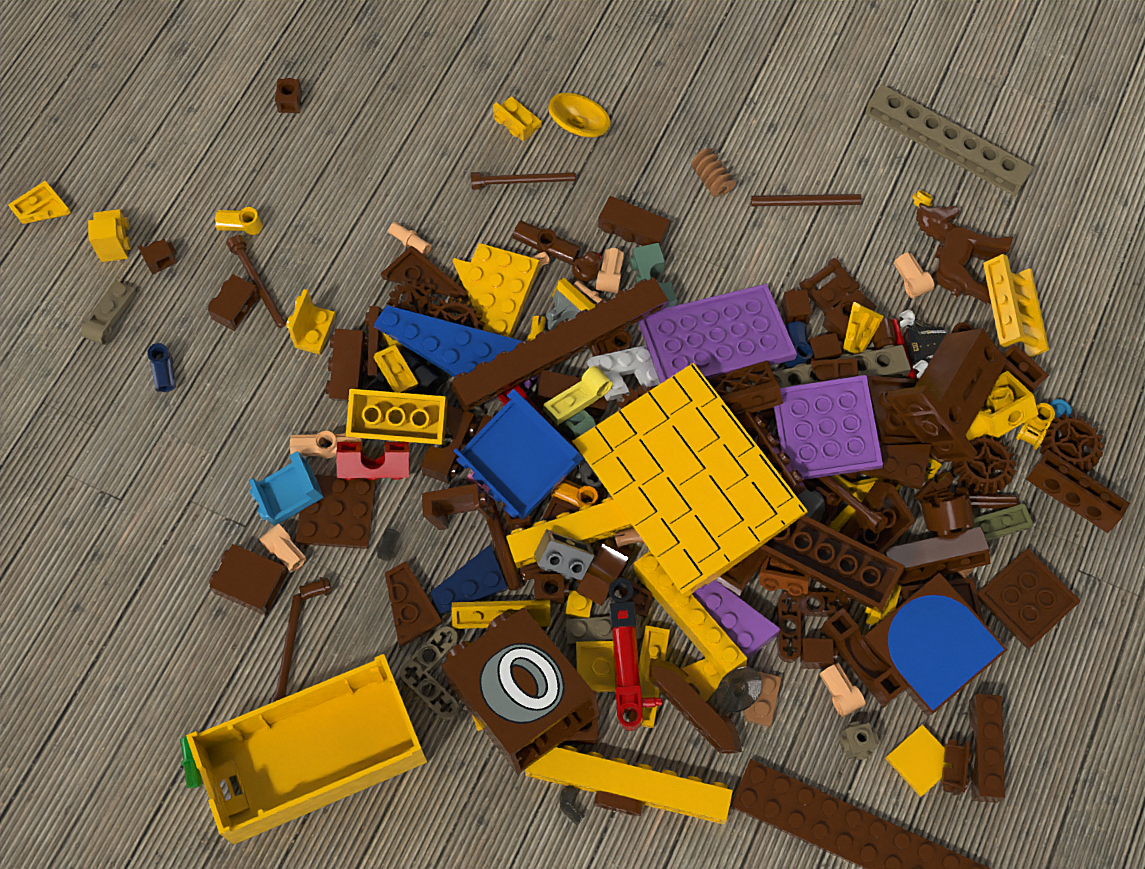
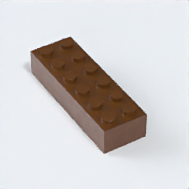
[757,515,905,614]

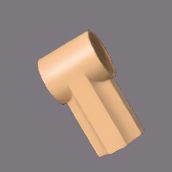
[596,248,624,294]
[893,252,934,299]
[259,524,307,573]
[819,663,865,717]

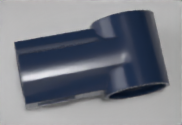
[784,321,813,368]
[147,343,176,392]

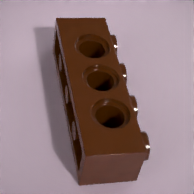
[738,412,807,496]
[1026,449,1130,533]

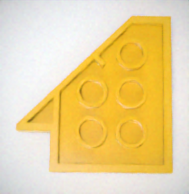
[452,243,541,338]

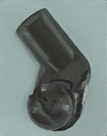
[560,785,585,826]

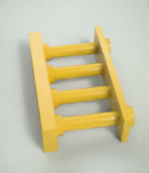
[983,254,1049,358]

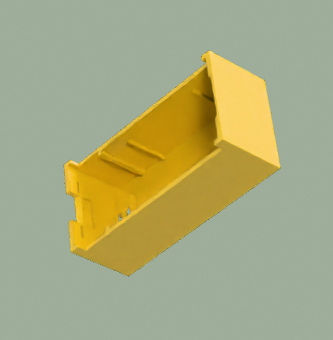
[186,654,427,845]

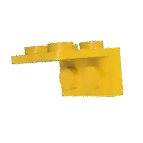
[286,289,336,355]

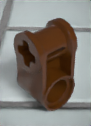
[588,330,631,357]

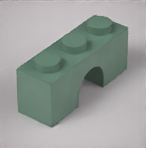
[629,243,677,308]

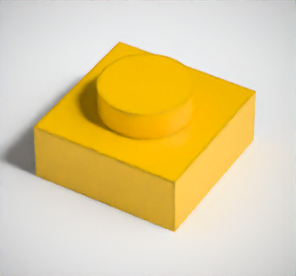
[565,590,593,619]

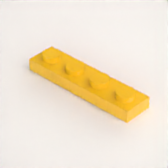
[451,600,551,629]
[629,625,670,728]

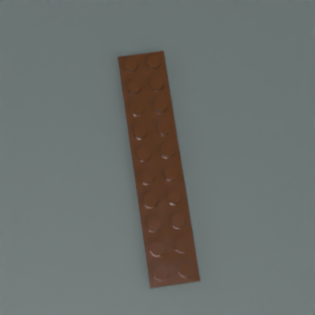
[730,759,991,869]

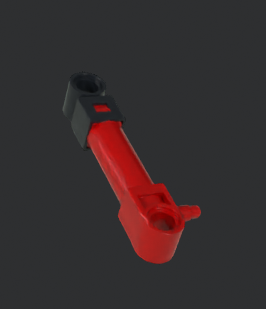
[609,578,662,731]

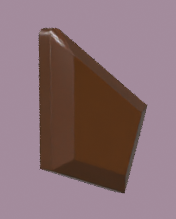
[619,576,652,617]

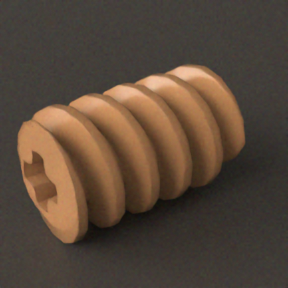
[691,148,737,197]

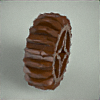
[426,297,485,331]
[1040,413,1105,472]
[951,434,1016,495]

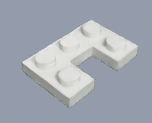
[587,345,660,401]

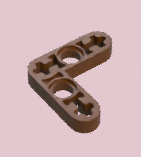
[777,591,849,663]

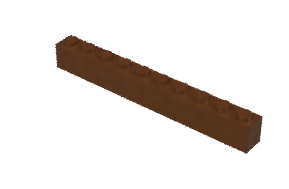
[451,277,668,412]

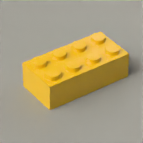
[346,389,448,445]

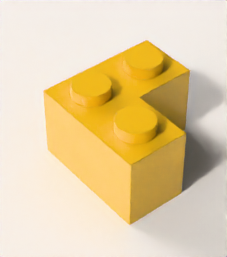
[88,209,131,262]

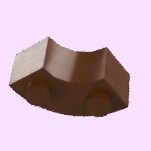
[576,537,635,606]

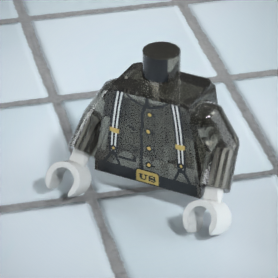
[899,310,946,379]

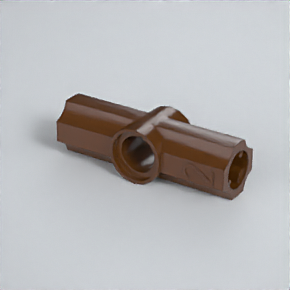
[512,220,581,265]

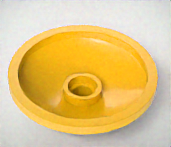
[548,93,610,138]

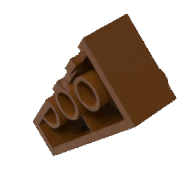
[841,481,916,554]

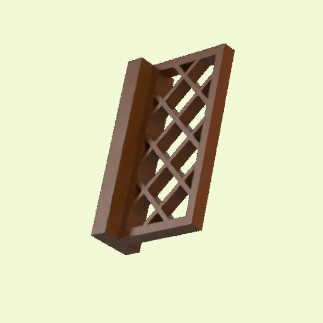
[707,360,783,417]

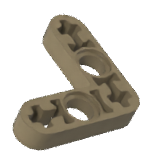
[400,626,458,720]

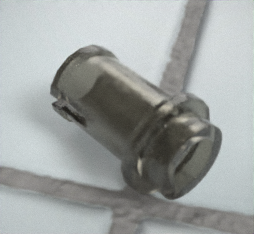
[376,528,400,561]

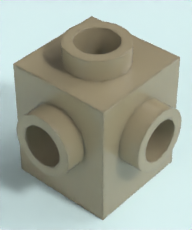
[839,721,879,760]

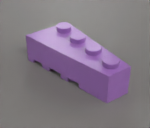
[692,580,781,660]

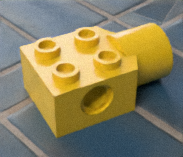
[965,371,1038,441]

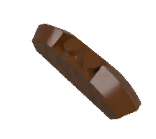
[649,658,742,754]

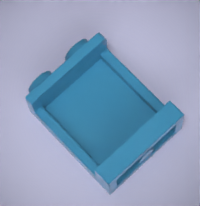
[249,451,324,526]

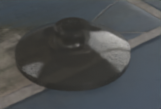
[716,666,762,713]

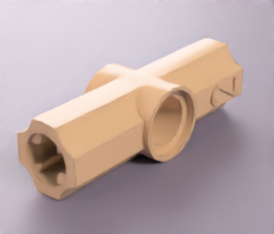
[290,431,363,459]

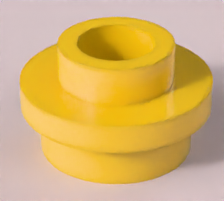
[912,190,934,207]

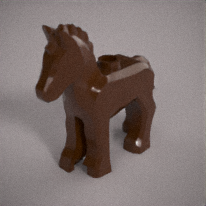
[916,203,1013,304]

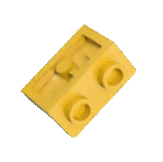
[493,96,542,142]

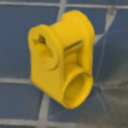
[1015,403,1055,450]

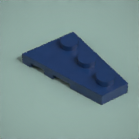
[431,545,508,616]

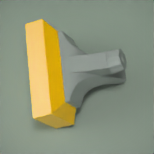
[545,278,595,330]

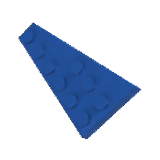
[374,306,522,400]

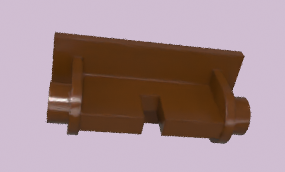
[802,478,843,516]
[941,740,972,796]

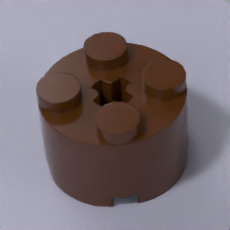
[920,487,974,536]

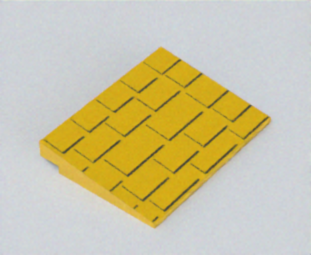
[573,363,808,598]

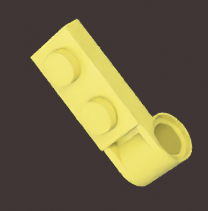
[543,366,613,425]

